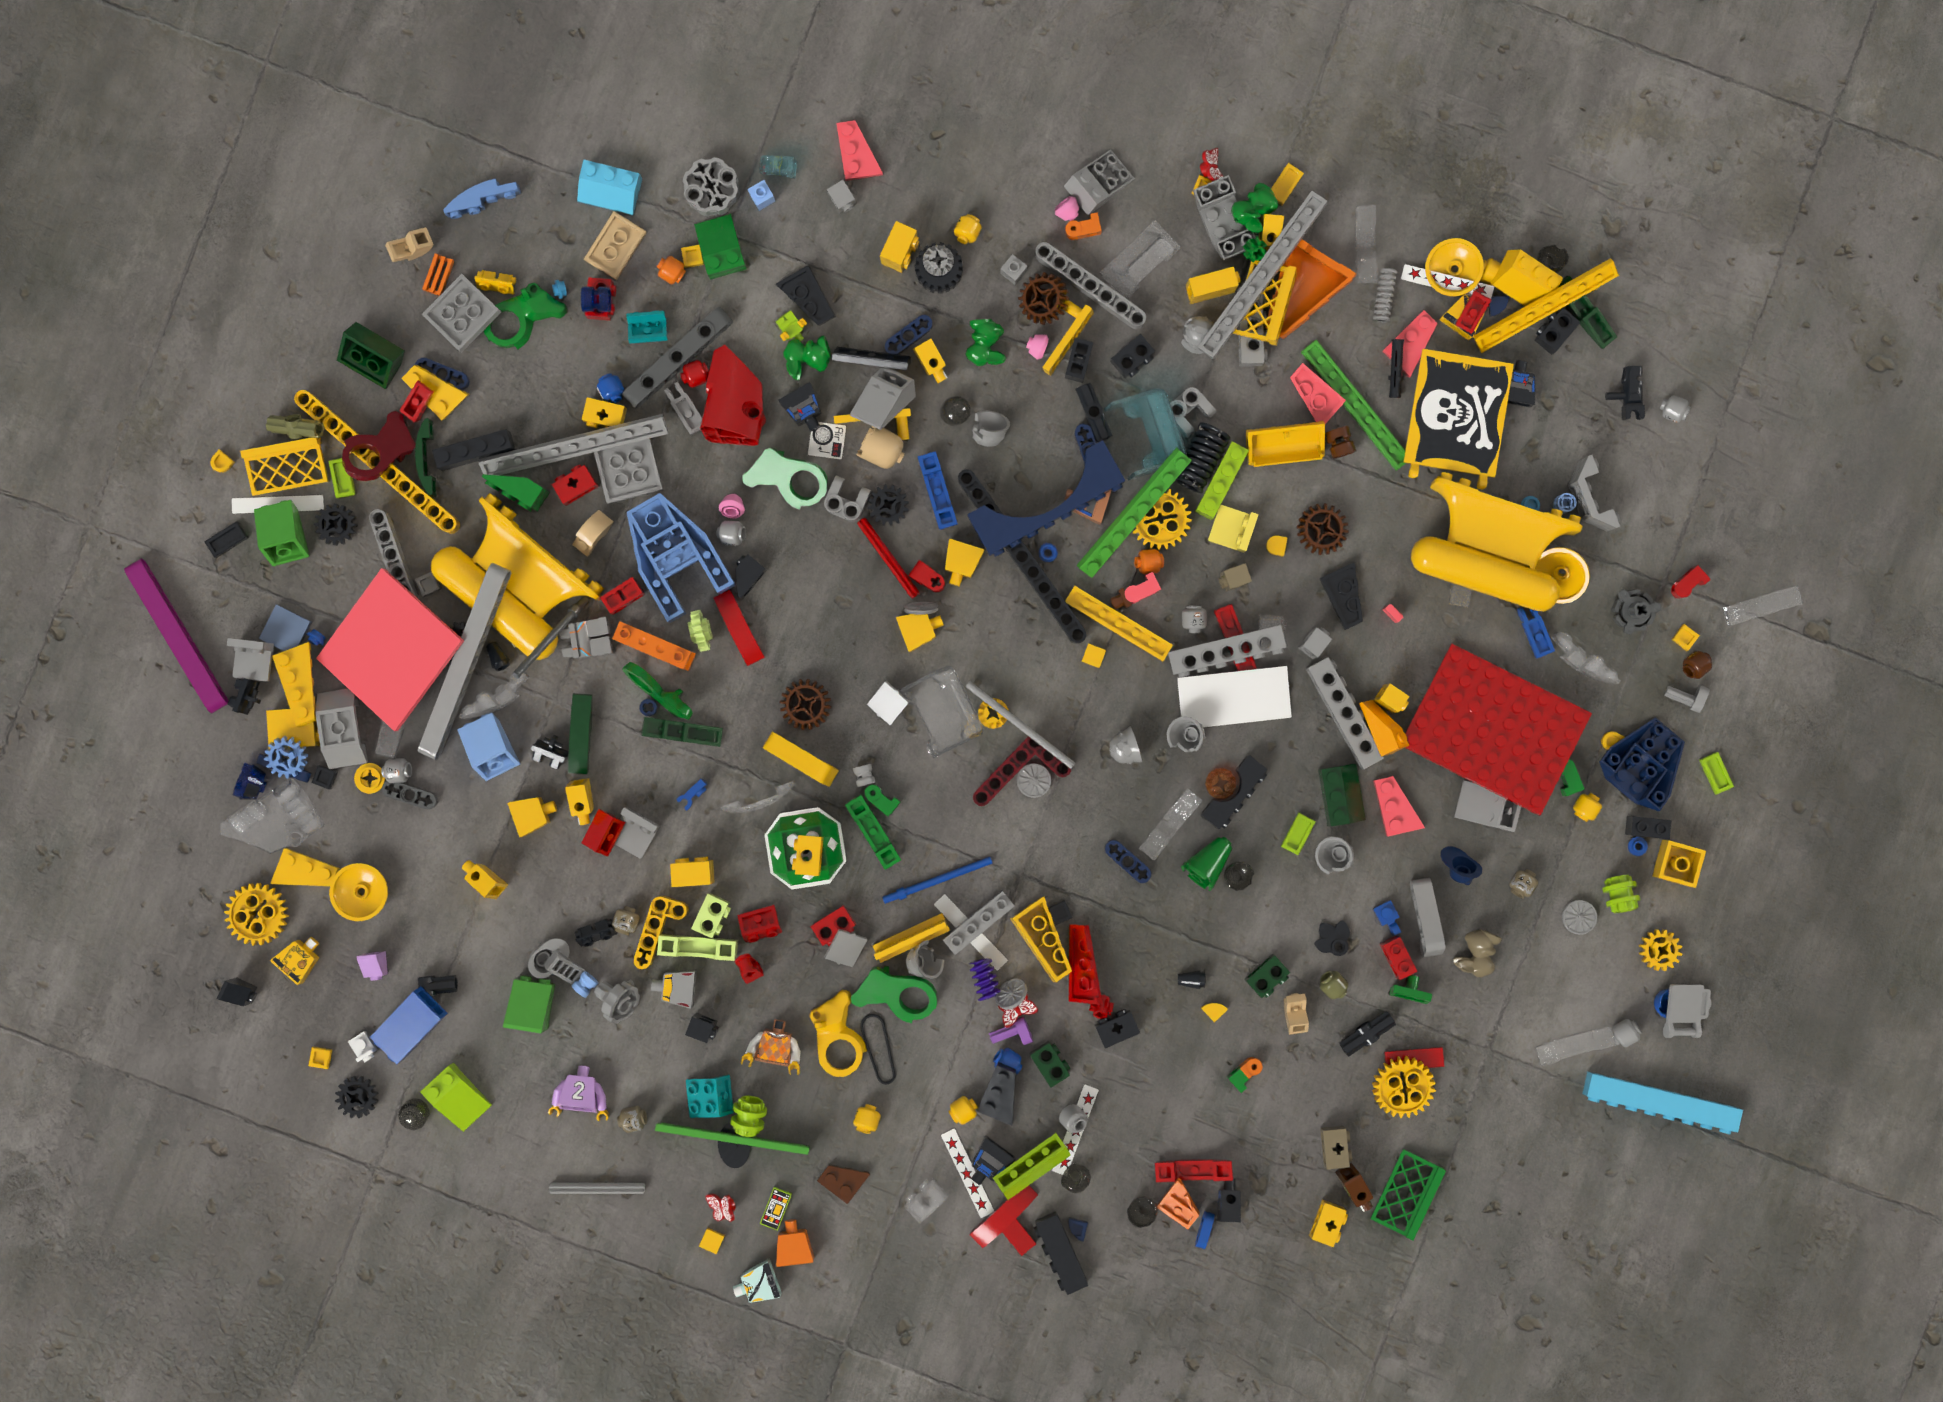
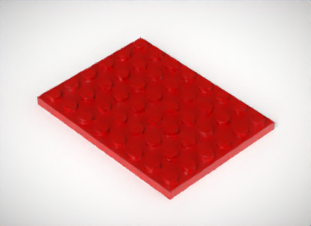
[1405,644,1592,816]

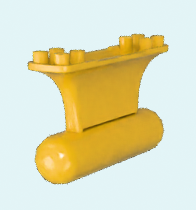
[1411,472,1583,612]
[431,493,605,660]

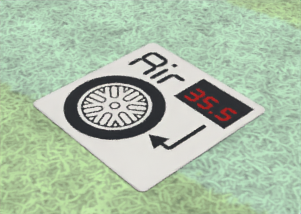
[808,422,846,459]

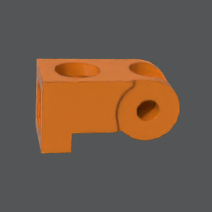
[1065,212,1102,240]

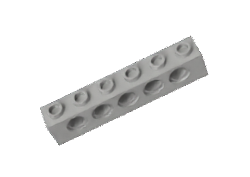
[1168,625,1288,678]
[1306,657,1384,770]

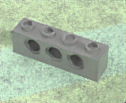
[1237,287,1267,367]
[943,890,1015,955]

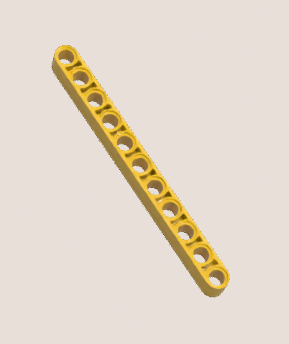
[294,390,460,534]

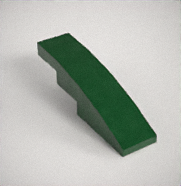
[1558,276,1617,349]
[568,693,593,774]
[641,717,723,747]

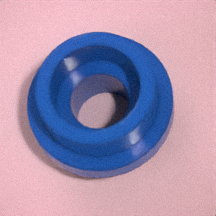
[1038,543,1058,562]
[307,629,326,646]
[1628,837,1648,856]

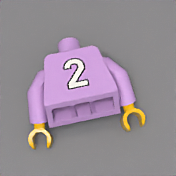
[548,1066,609,1121]

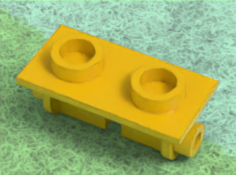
[474,270,516,294]

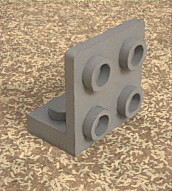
[227,638,274,682]
[615,807,660,859]

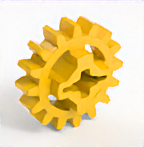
[1638,929,1682,971]

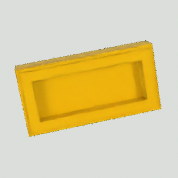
[1271,163,1304,206]

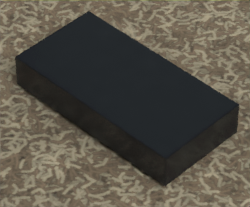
[204,521,248,558]

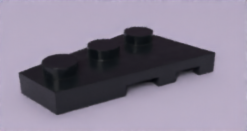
[776,266,836,326]

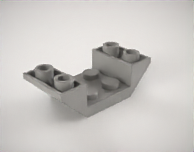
[1193,175,1256,261]
[1568,455,1621,532]
[315,689,368,769]

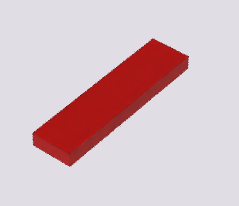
[1214,604,1257,671]

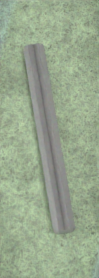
[549,1183,645,1194]

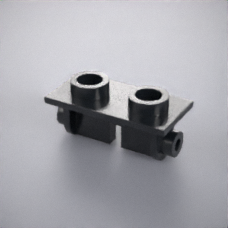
[575,919,617,947]

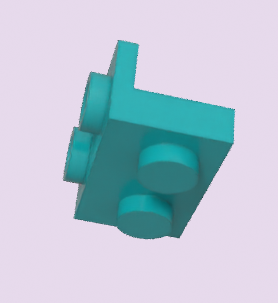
[626,310,668,344]

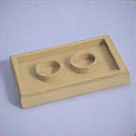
[584,211,647,281]

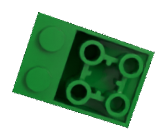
[482,474,550,512]

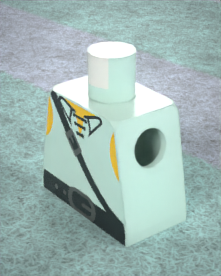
[733,1258,782,1303]

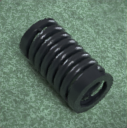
[1175,422,1231,494]

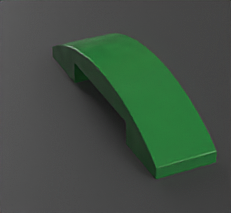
[845,795,901,870]

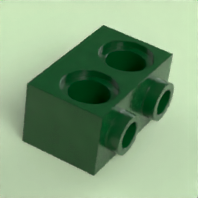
[1244,954,1290,998]
[1029,1041,1071,1088]

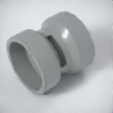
[853,764,876,787]

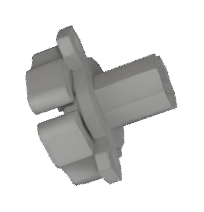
[594,979,640,1024]

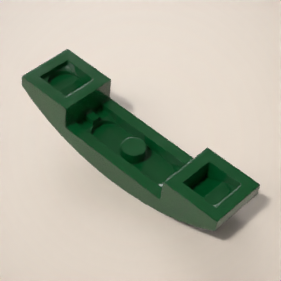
[415,418,437,497]

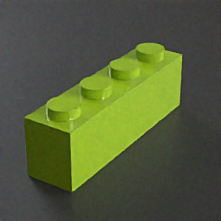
[1195,441,1249,520]
[993,1133,1071,1200]

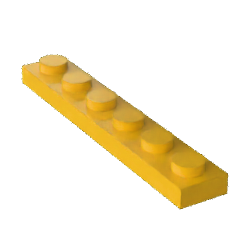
[1065,586,1173,662]

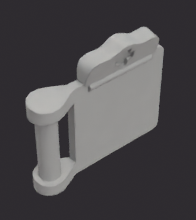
[1663,984,1712,1038]

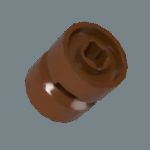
[1325,426,1357,459]

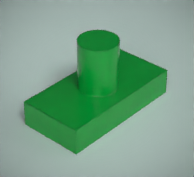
[1389,975,1432,1004]

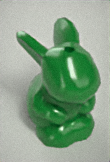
[1231,183,1278,233]
[965,319,1006,366]
[783,335,831,381]

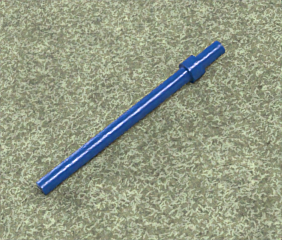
[882,857,993,904]

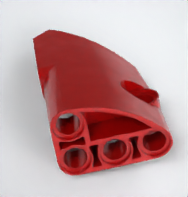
[700,344,766,446]

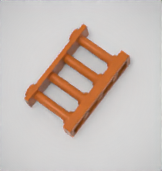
[612,621,696,671]

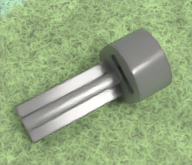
[1664,685,1710,713]

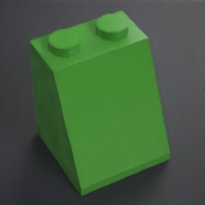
[254,500,310,566]
[503,975,555,1033]

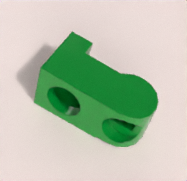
[1560,759,1585,796]
[864,785,901,817]

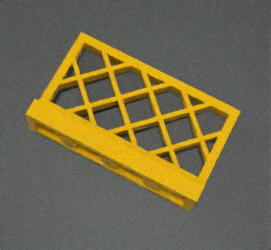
[1233,260,1297,346]
[240,437,329,496]
[872,913,950,963]

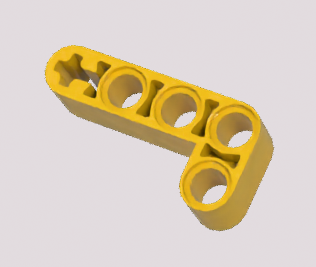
[763,731,839,787]
[634,896,689,969]

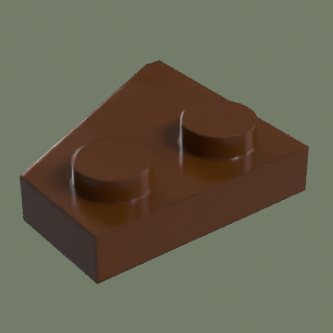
[817,1164,870,1204]

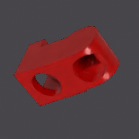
[1671,565,1711,599]

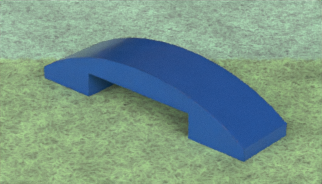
[918,451,958,530]

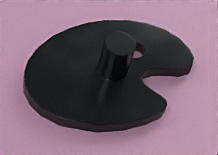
[718,1123,750,1168]

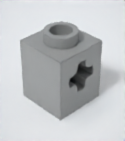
[827,180,856,213]
[1000,254,1027,285]

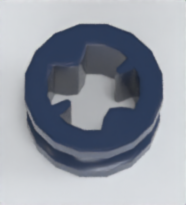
[640,699,658,716]

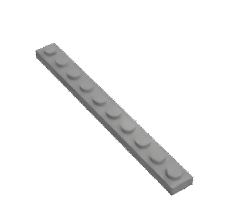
[1198,191,1328,359]
[478,414,668,476]

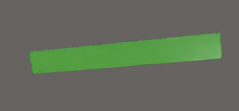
[1301,340,1406,471]
[655,1122,810,1155]

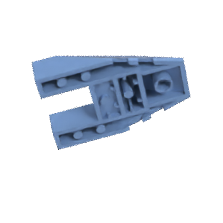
[627,493,736,623]

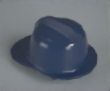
[1440,846,1482,885]

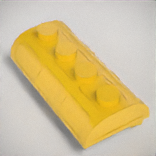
[1246,421,1325,467]

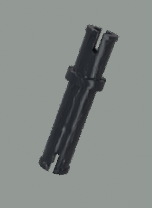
[1388,339,1404,398]

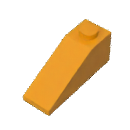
[1359,700,1409,757]

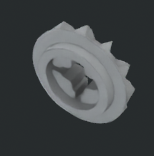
[923,245,954,276]

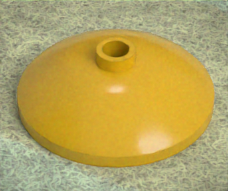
[1425,238,1484,297]
[1535,547,1590,604]
[329,863,388,921]

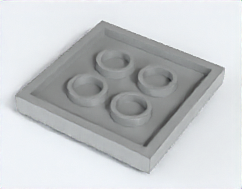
[422,274,501,353]
[594,438,663,504]

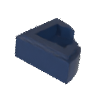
[1489,296,1509,317]
[1068,1217,1088,1242]

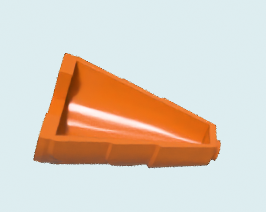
[1265,239,1357,339]

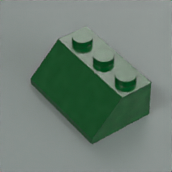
[337,322,405,389]
[1318,763,1366,827]

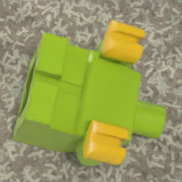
[774,310,807,341]

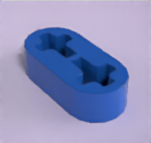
[1195,1211,1215,1249]

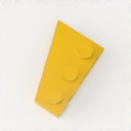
[402,365,470,421]
[270,848,340,886]

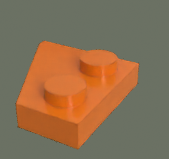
[1156,1178,1200,1229]

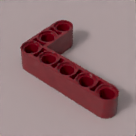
[973,735,1071,806]

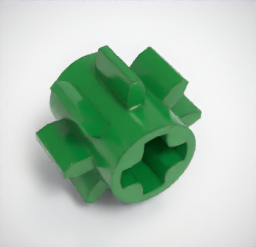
[1243,237,1267,263]

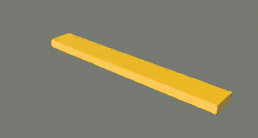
[1473,258,1619,353]

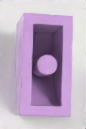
[357,951,388,981]

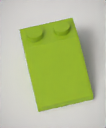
[420,1063,492,1132]

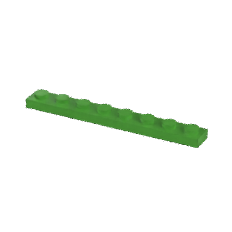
[1077,447,1192,578]

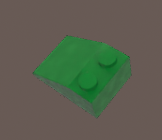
[694,214,747,280]

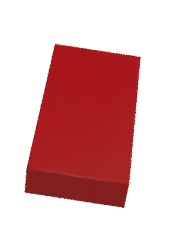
[1002,1218,1036,1256]

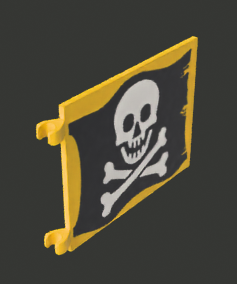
[1403,349,1514,490]

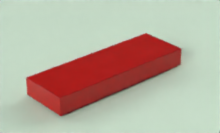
[1384,1047,1444,1068]

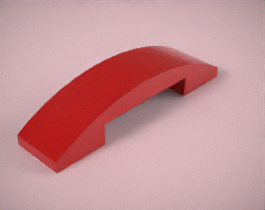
[713,589,765,666]
[1155,1159,1233,1182]
[969,1185,1038,1248]

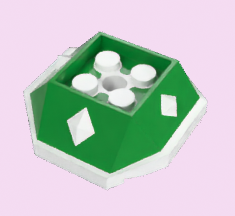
[765,807,847,889]

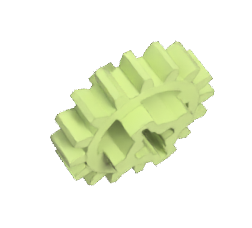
[688,610,713,652]

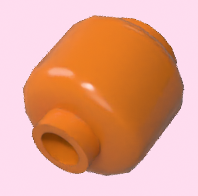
[657,256,686,285]
[1134,549,1164,575]

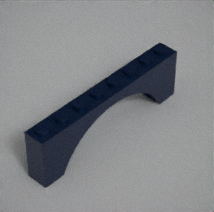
[967,440,1125,557]

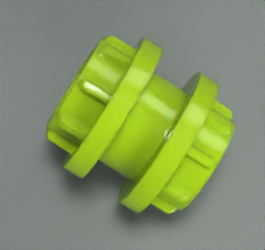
[1602,875,1641,914]
[730,1095,767,1137]

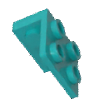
[686,1075,734,1118]

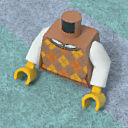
[741,1019,801,1075]

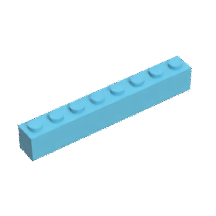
[1582,1071,1743,1134]

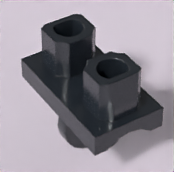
[228,678,261,715]
[531,735,569,769]

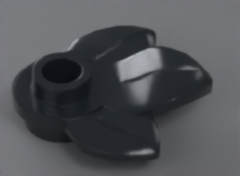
[1314,920,1350,956]

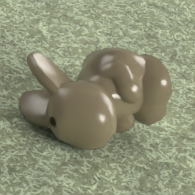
[1453,929,1502,978]

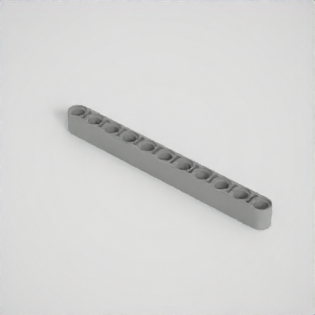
[418,563,511,760]

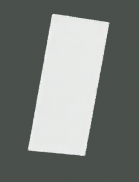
[1178,666,1292,727]

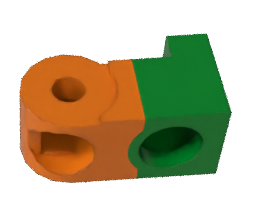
[1227,1057,1263,1093]

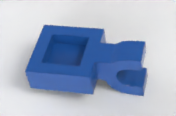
[676,779,708,811]
[1373,900,1401,936]

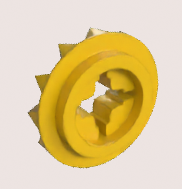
[978,698,1008,729]
[354,763,386,794]

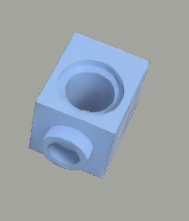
[748,180,775,211]

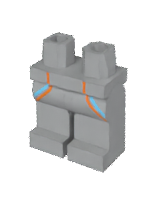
[559,617,614,659]

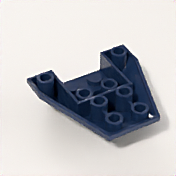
[1599,717,1685,811]

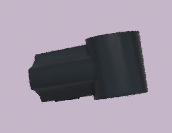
[418,975,458,996]

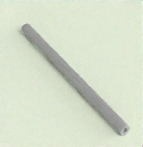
[966,681,1075,769]

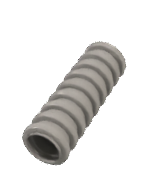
[1373,268,1397,323]

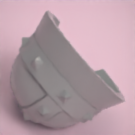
[1181,316,1214,354]
[972,410,1010,447]
[1167,717,1206,752]
[1109,726,1142,764]
[1315,837,1354,874]
[906,940,944,979]

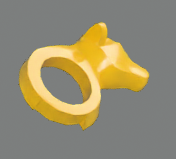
[809,990,867,1077]

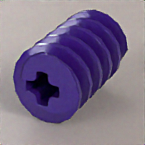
[968,958,1001,1001]

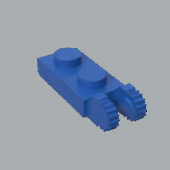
[1517,607,1555,659]

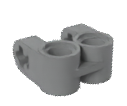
[1166,387,1217,438]
[824,475,871,522]

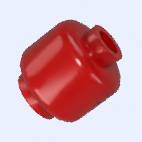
[680,360,709,388]

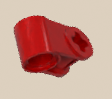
[908,560,945,593]
[735,954,764,984]

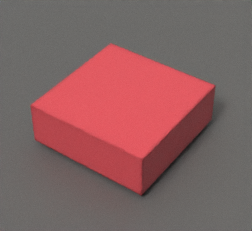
[1382,604,1404,623]

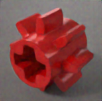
[1089,995,1114,1019]

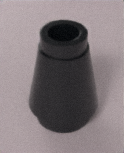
[486,642,510,672]
[1178,970,1206,989]

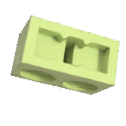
[691,893,731,938]

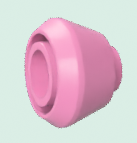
[1055,196,1079,221]
[1026,335,1049,360]
[719,494,745,519]

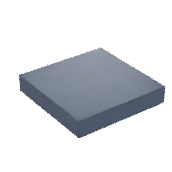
[259,604,312,651]

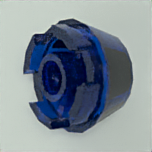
[232,763,267,800]

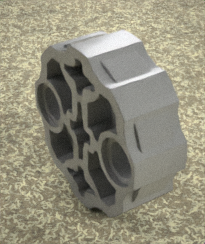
[683,157,740,217]

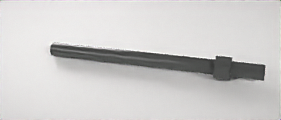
[512,596,589,679]

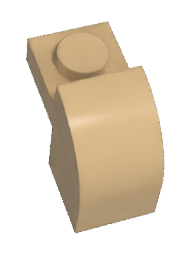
[385,227,434,262]
[572,510,614,557]
[1284,993,1309,1035]

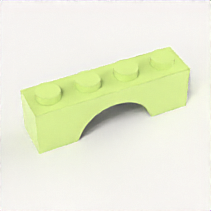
[657,934,738,961]

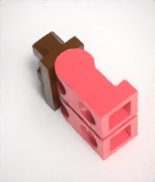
[1110,572,1161,610]

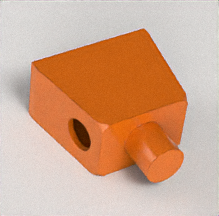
[776,1219,814,1267]

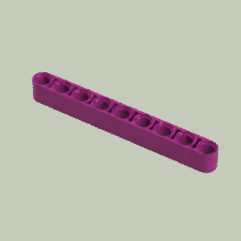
[124,558,229,714]

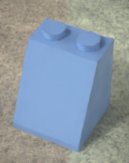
[457,713,520,781]

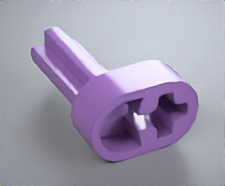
[989,1017,1033,1045]

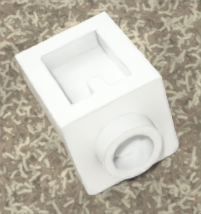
[348,1031,378,1063]

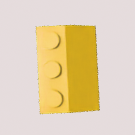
[1491,249,1563,306]

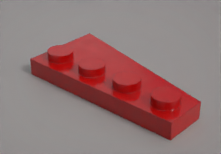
[1069,924,1103,1004]

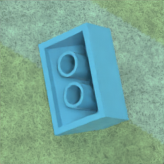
[577,160,642,215]

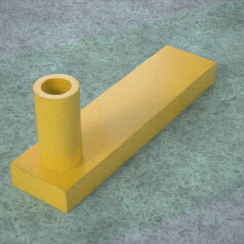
[1043,300,1094,376]
[834,408,911,440]

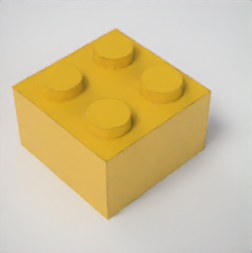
[880,221,919,273]
[1652,840,1706,888]
[670,856,715,887]

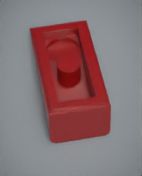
[1455,290,1491,334]
[399,380,434,422]

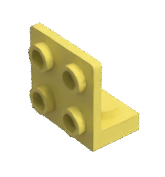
[1208,505,1259,553]

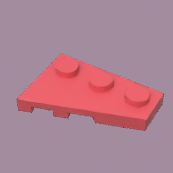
[836,120,883,181]
[1383,310,1438,378]
[1290,363,1346,424]
[1373,776,1425,837]

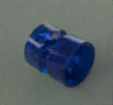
[581,286,612,312]

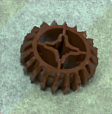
[1018,272,1070,325]
[1296,503,1349,555]
[780,679,832,730]

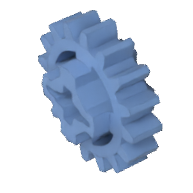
[264,736,308,779]

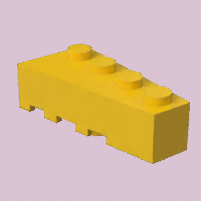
[1010,896,1072,982]

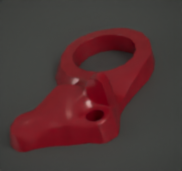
[342,411,416,481]

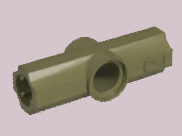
[266,414,324,439]

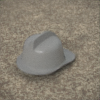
[528,938,570,979]

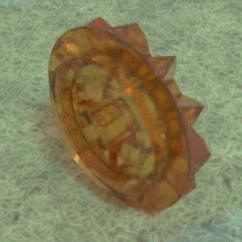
[1205,768,1236,799]

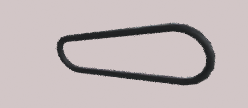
[860,1014,896,1085]

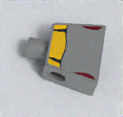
[651,970,697,1009]

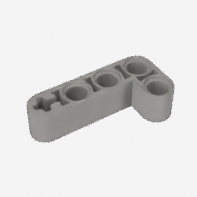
[1410,877,1445,957]

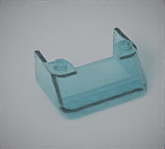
[1104,388,1186,481]

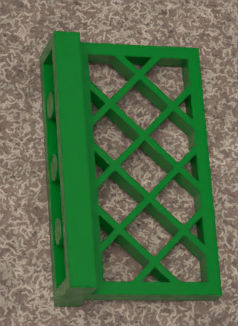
[1370,1149,1446,1241]

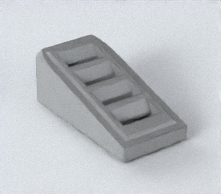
[544,950,586,984]

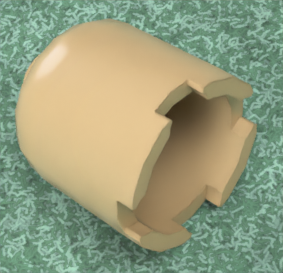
[856,426,905,469]

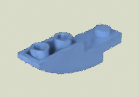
[443,179,521,219]

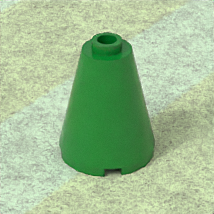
[1181,837,1232,891]

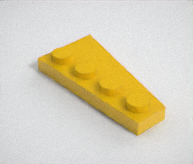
[272,642,316,727]

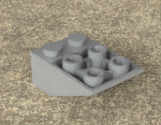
[1064,150,1135,215]
[850,367,916,430]
[1454,780,1521,832]

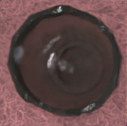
[1537,245,1569,273]
[940,396,971,426]
[1224,862,1254,891]
[398,1098,430,1131]
[1061,1163,1091,1193]
[1127,1196,1158,1228]

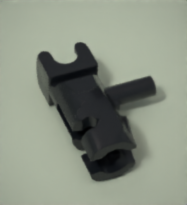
[1605,366,1645,420]

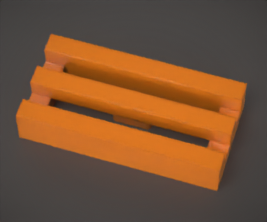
[422,253,454,296]

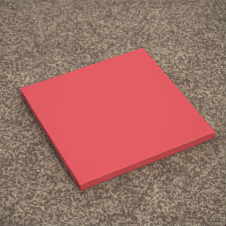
[316,568,464,731]

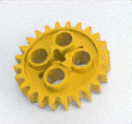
[1132,489,1192,550]
[224,883,289,946]
[1372,1056,1436,1118]

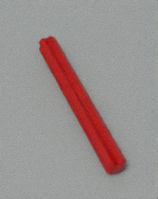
[857,518,920,599]

